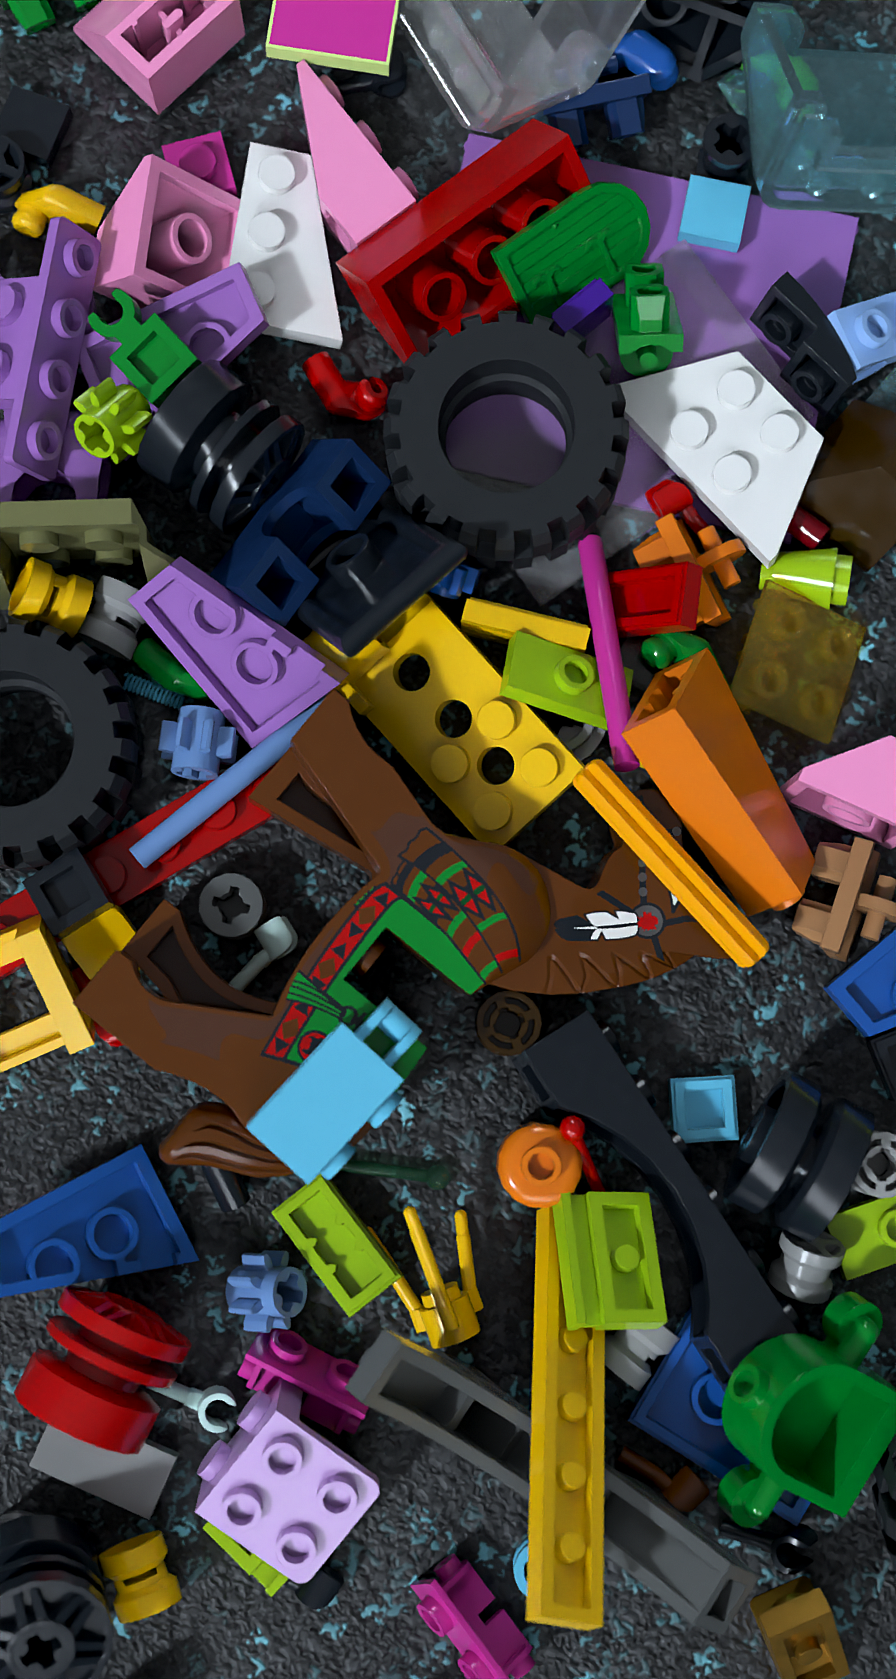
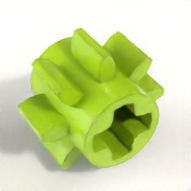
[73,377,153,464]

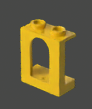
[0,914,96,1073]

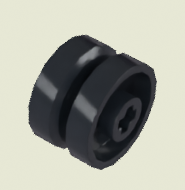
[723,1070,875,1243]

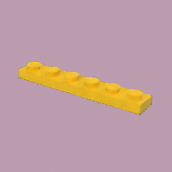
[526,1207,605,1631]

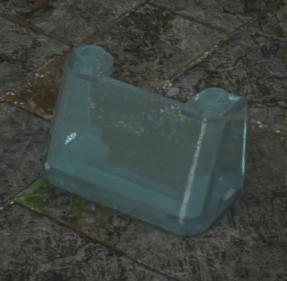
[740,2,896,214]

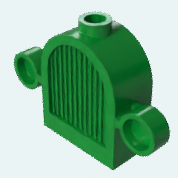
[717,1292,896,1528]

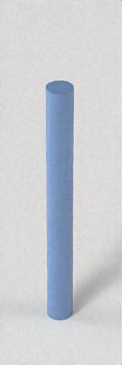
[129,692,330,869]

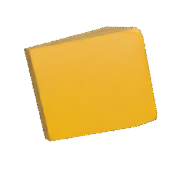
[61,904,141,980]

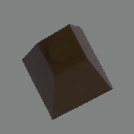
[798,399,896,573]

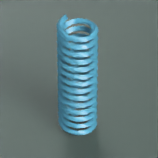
[123,672,185,710]

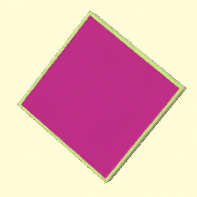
[265,0,400,76]

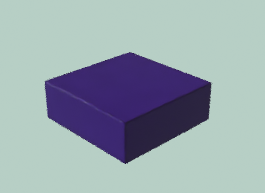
[551,278,614,337]

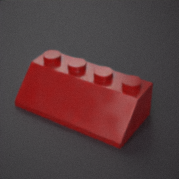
[336,118,591,363]

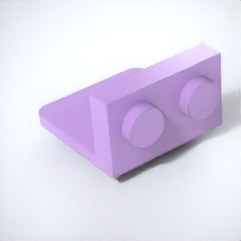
[195,1378,380,1583]

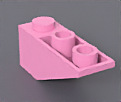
[296,59,419,254]

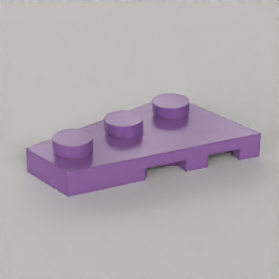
[79,262,270,461]
[128,556,349,748]

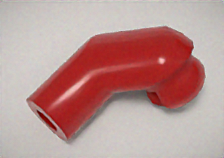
[302,351,389,421]

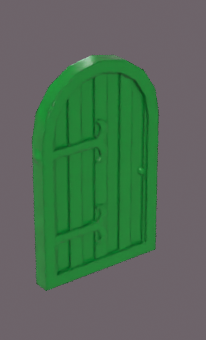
[490,181,651,324]

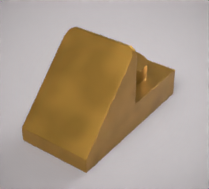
[750,1576,851,1679]

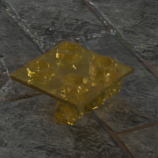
[729,579,866,744]

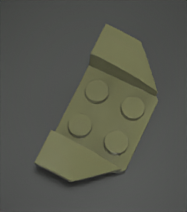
[0,498,176,610]

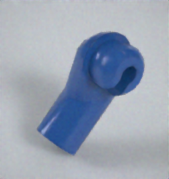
[591,30,679,91]

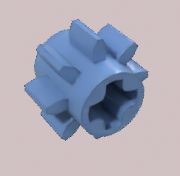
[158,705,239,780]
[225,1250,307,1333]

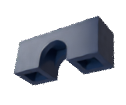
[209,438,391,628]

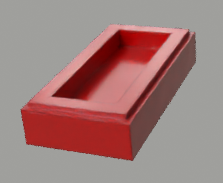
[588,561,703,638]

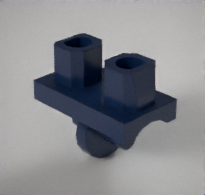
[533,40,652,149]

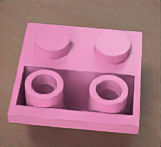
[73,0,246,115]

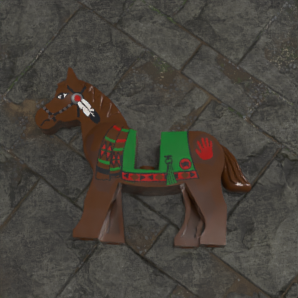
[73,688,731,1178]

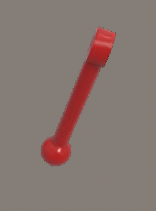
[559,1116,606,1192]

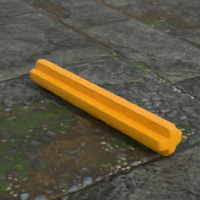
[572,759,770,968]

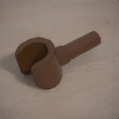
[617,1446,709,1512]

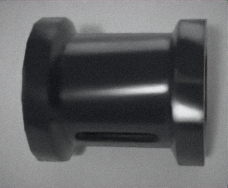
[696,113,759,184]

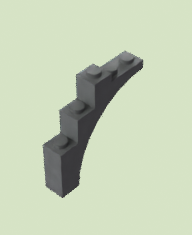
[345,1328,760,1636]

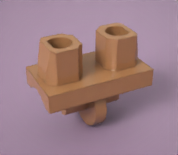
[792,837,896,962]

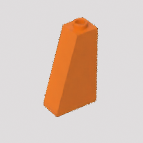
[621,647,815,917]

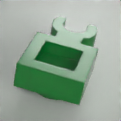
[88,288,203,409]

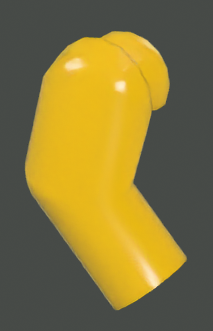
[12,184,106,238]

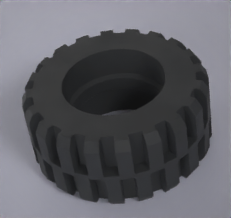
[383,311,629,570]
[0,619,144,873]

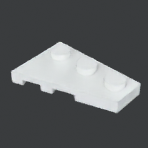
[229,142,343,349]

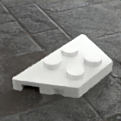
[619,351,824,569]

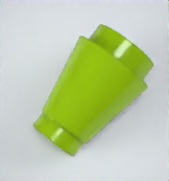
[759,548,853,610]

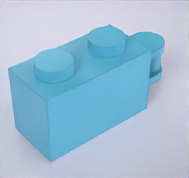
[246,998,423,1185]

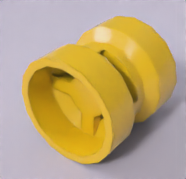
[8,557,94,638]
[98,1530,183,1624]

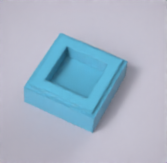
[677,174,751,253]
[668,1075,739,1143]

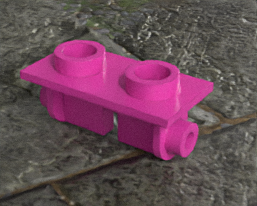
[237,1328,369,1435]
[410,1553,535,1679]

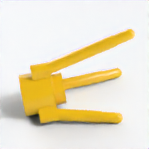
[367,1206,484,1349]

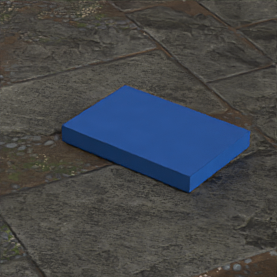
[626,1304,811,1526]

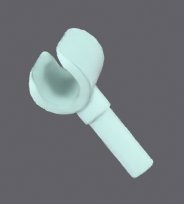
[229,916,298,991]
[146,1382,236,1433]

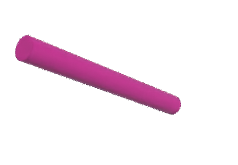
[577,535,640,772]

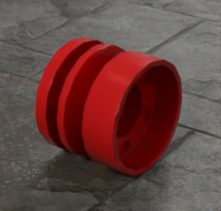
[14,1285,192,1454]

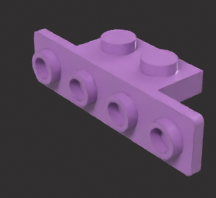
[0,216,101,481]

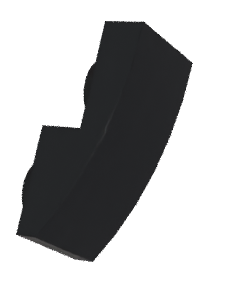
[749,272,857,417]

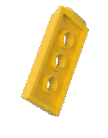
[302,592,585,846]

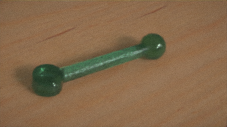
[339,1159,450,1190]

